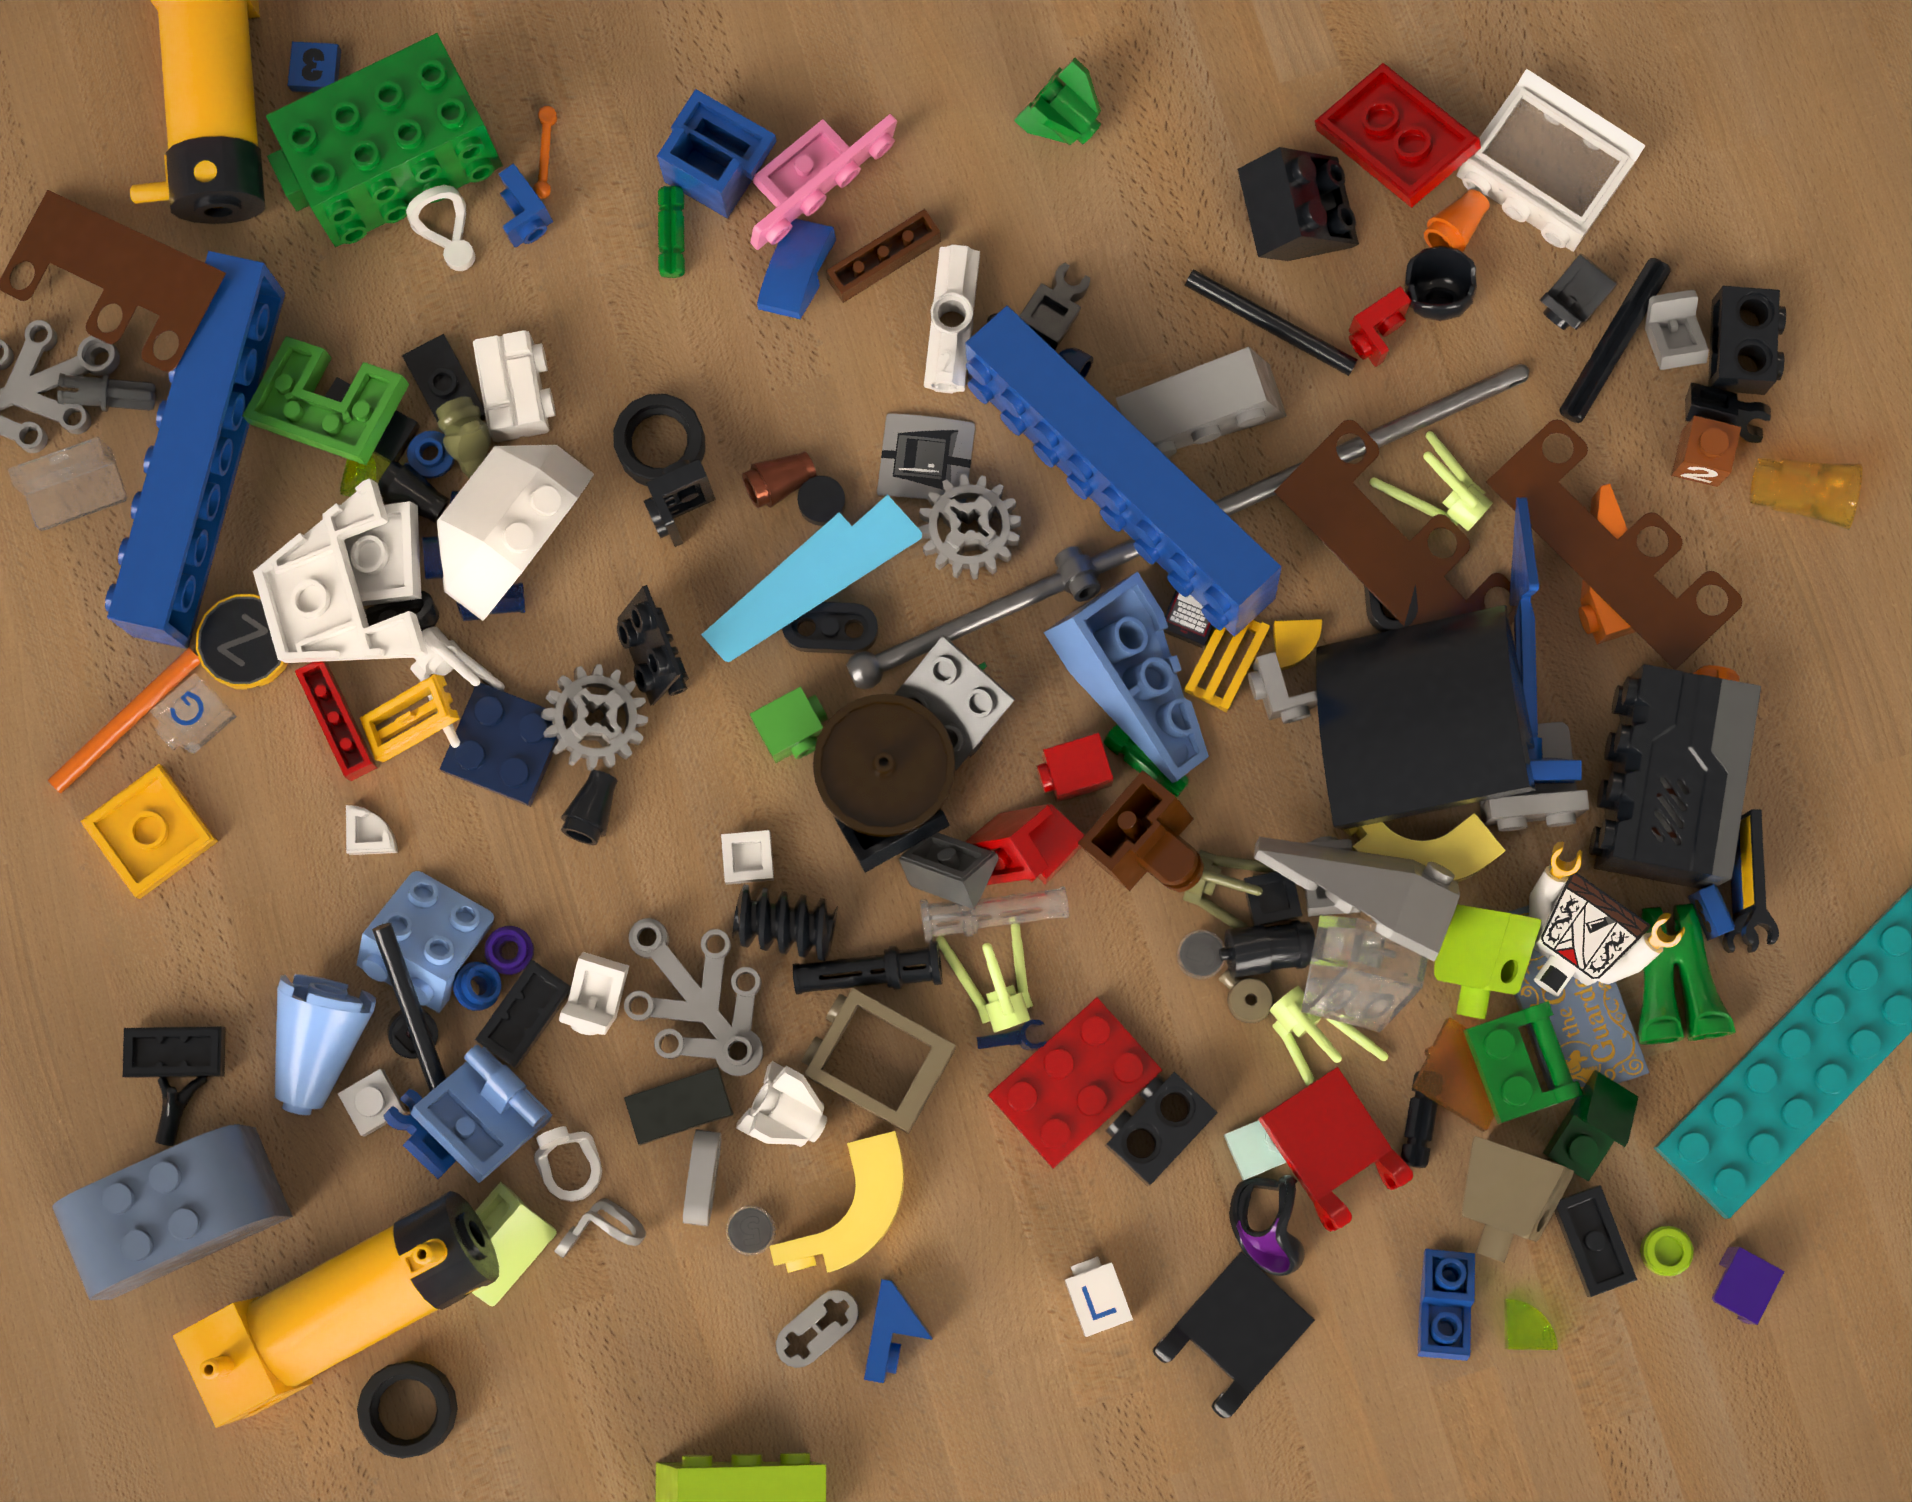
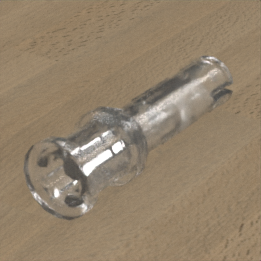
[919,886,1069,943]

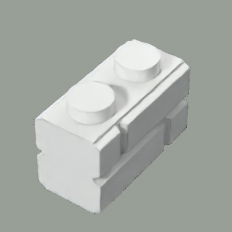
[473,330,556,442]

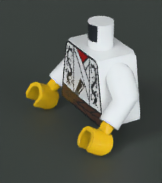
[1529,841,1685,996]

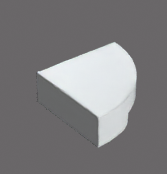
[346,805,398,855]

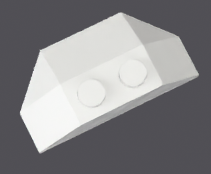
[437,445,594,621]

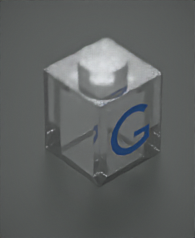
[150,673,237,754]

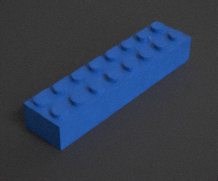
[105,251,286,649]
[965,306,1282,637]

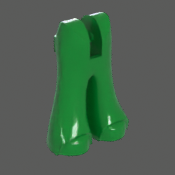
[1638,903,1736,1045]

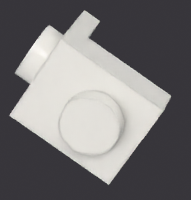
[559,952,629,1035]

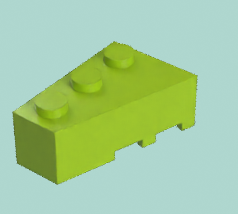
[655,1452,826,1502]

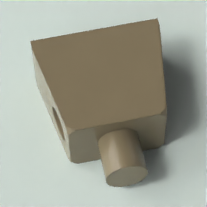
[1462,1136,1574,1263]

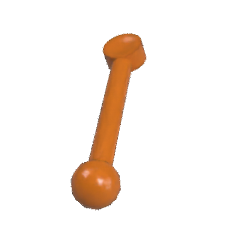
[533,106,557,199]

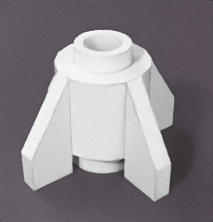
[736,1061,827,1147]

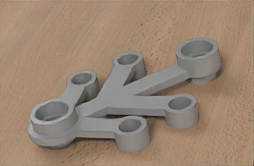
[0,320,120,453]
[624,918,763,1076]

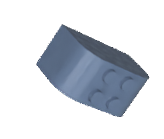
[52,1124,293,1301]

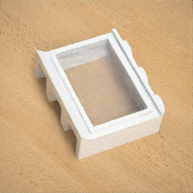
[1456,69,1645,252]

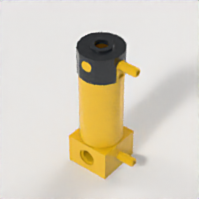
[130,0,265,224]
[173,1191,499,1428]

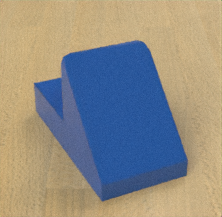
[864,1279,933,1383]

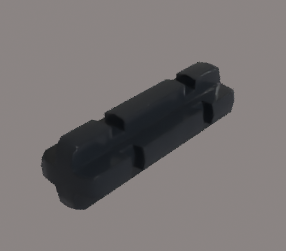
[1401,1071,1442,1168]

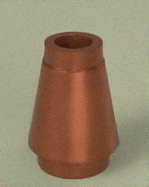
[742,451,816,508]

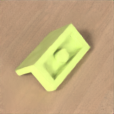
[472,1182,557,1306]

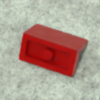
[965,804,1053,885]

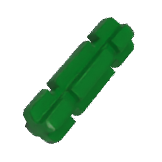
[658,186,685,278]
[1104,724,1189,797]

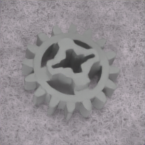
[918,474,1021,580]
[541,664,648,771]

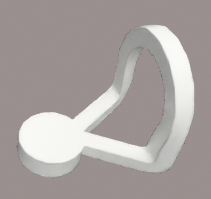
[406,185,476,271]
[534,1126,602,1202]

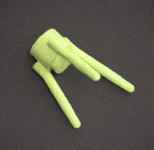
[1369,431,1493,531]
[936,922,1033,1033]
[1269,986,1389,1086]

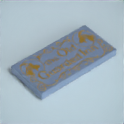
[1507,905,1650,1104]

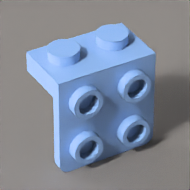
[356,871,494,1013]

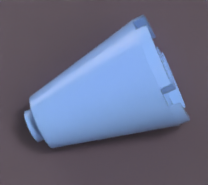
[275,974,376,1115]

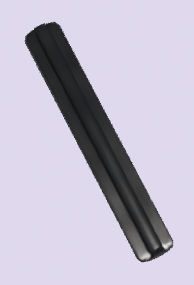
[1560,258,1671,423]

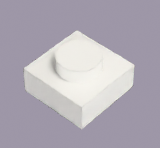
[721,830,774,885]
[337,1069,407,1137]

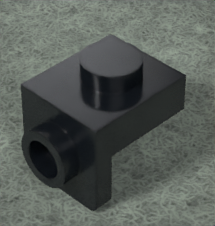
[1540,254,1618,330]

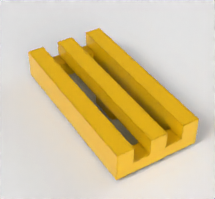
[1184,620,1270,713]
[360,674,460,762]

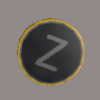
[196,594,288,689]

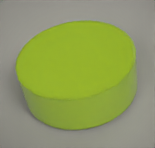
[1640,1226,1694,1276]

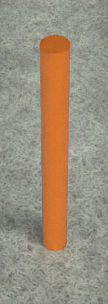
[48,647,201,794]

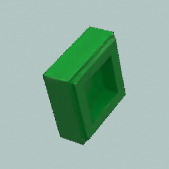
[267,149,310,212]

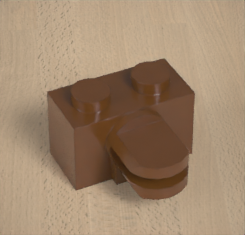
[1078,770,1204,892]

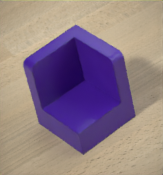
[1712,1247,1785,1325]

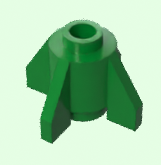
[1014,58,1101,145]

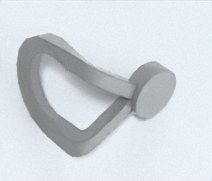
[554,1199,646,1258]

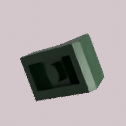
[1543,1070,1638,1182]

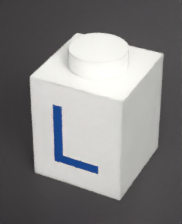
[1064,1256,1133,1337]

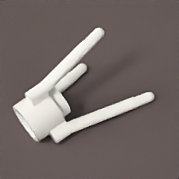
[410,627,505,748]

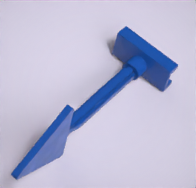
[1509,497,1582,784]

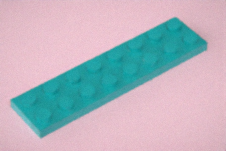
[1654,885,1912,1219]

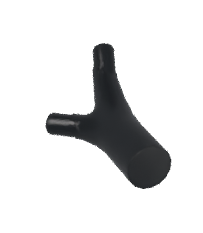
[155,1077,208,1146]

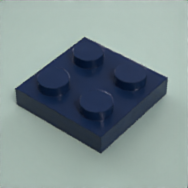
[440,682,568,807]

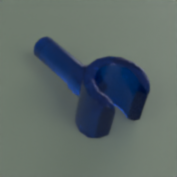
[977,1019,1047,1051]

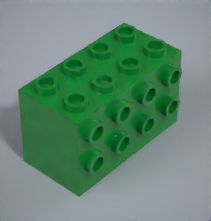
[265,33,503,248]

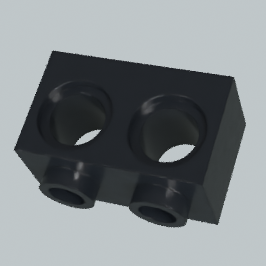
[1708,286,1786,395]
[1105,1072,1218,1186]

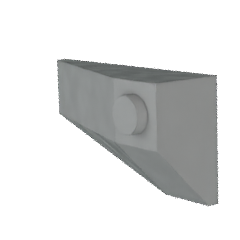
[1254,836,1460,961]

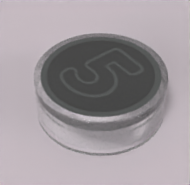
[1176,930,1225,980]
[726,1206,776,1256]

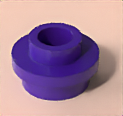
[485,926,534,975]

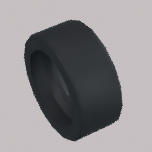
[613,394,705,486]
[357,1360,458,1459]

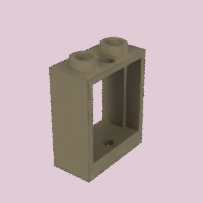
[802,988,956,1134]

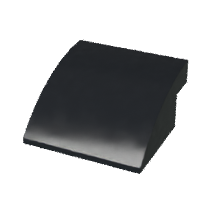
[1316,605,1536,830]

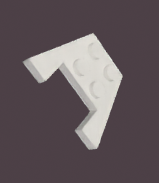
[253,478,428,663]

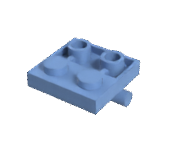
[410,1044,552,1183]

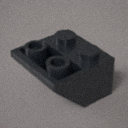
[1237,147,1359,261]

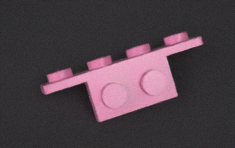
[750,114,897,250]

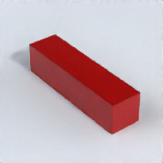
[295,661,377,781]

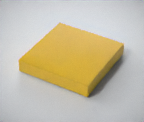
[80,764,219,899]

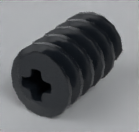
[732,884,838,961]

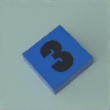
[288,41,341,93]
[1687,884,1735,941]

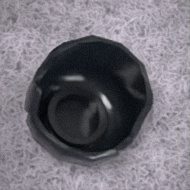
[1405,246,1477,321]

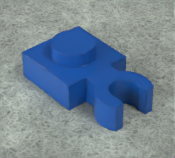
[383,1089,456,1179]

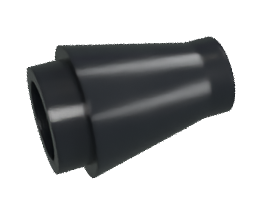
[378,460,450,523]
[561,770,618,845]

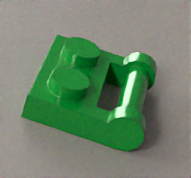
[1463,1001,1584,1124]

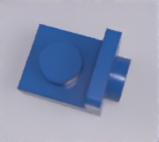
[499,163,553,247]

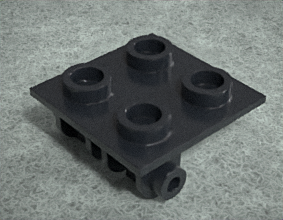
[617,585,689,706]

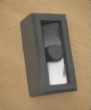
[899,833,999,909]

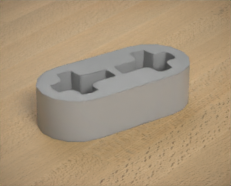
[683,1130,722,1226]
[776,1290,859,1368]

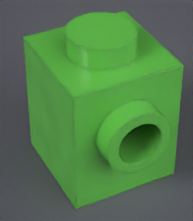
[750,686,829,763]

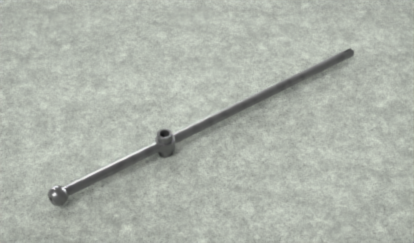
[846,364,1529,689]

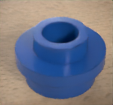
[407,431,455,478]
[453,962,502,1011]

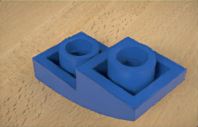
[757,219,836,320]
[1417,1249,1475,1361]

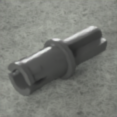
[57,373,156,412]

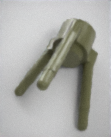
[1183,850,1276,928]

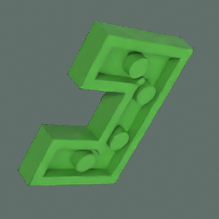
[242,336,409,465]

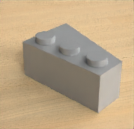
[1116,347,1287,458]

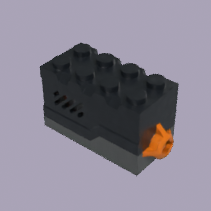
[1589,664,1761,889]

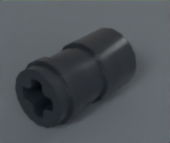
[1219,920,1317,978]

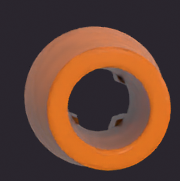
[1424,189,1490,252]

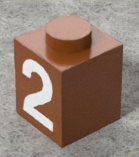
[1671,415,1741,487]

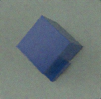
[657,89,777,219]

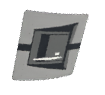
[877,413,975,503]

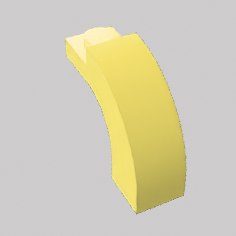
[1344,813,1506,883]
[769,1131,904,1273]

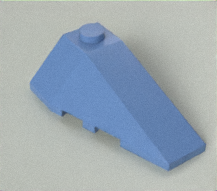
[1043,571,1209,783]

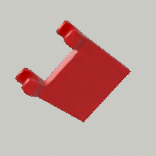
[1258,1067,1413,1232]

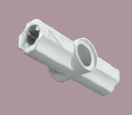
[924,244,980,394]

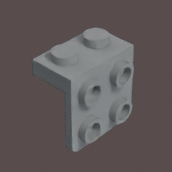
[1479,722,1589,831]

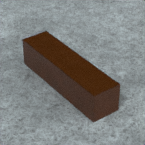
[826,209,941,303]

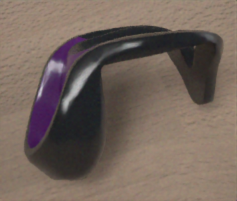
[1229,1175,1305,1276]

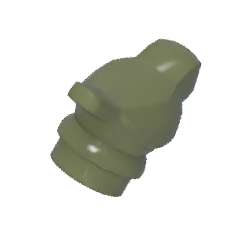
[436,396,491,479]

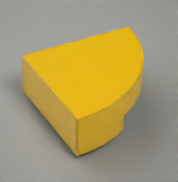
[1273,619,1322,671]

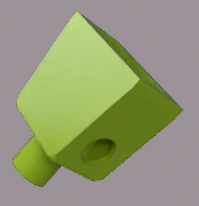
[1434,904,1542,1020]

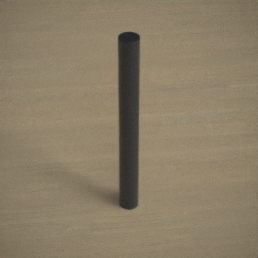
[1185,269,1358,376]
[372,923,446,1092]

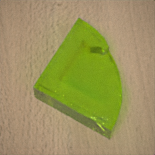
[339,455,376,497]
[1504,1299,1558,1350]

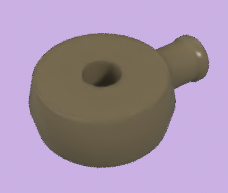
[1219,969,1274,1023]

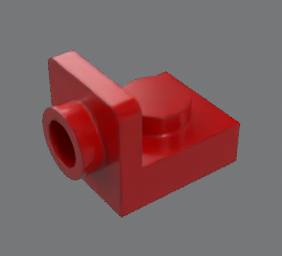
[1349,286,1411,367]

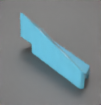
[701,494,922,662]

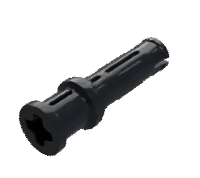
[793,941,943,995]

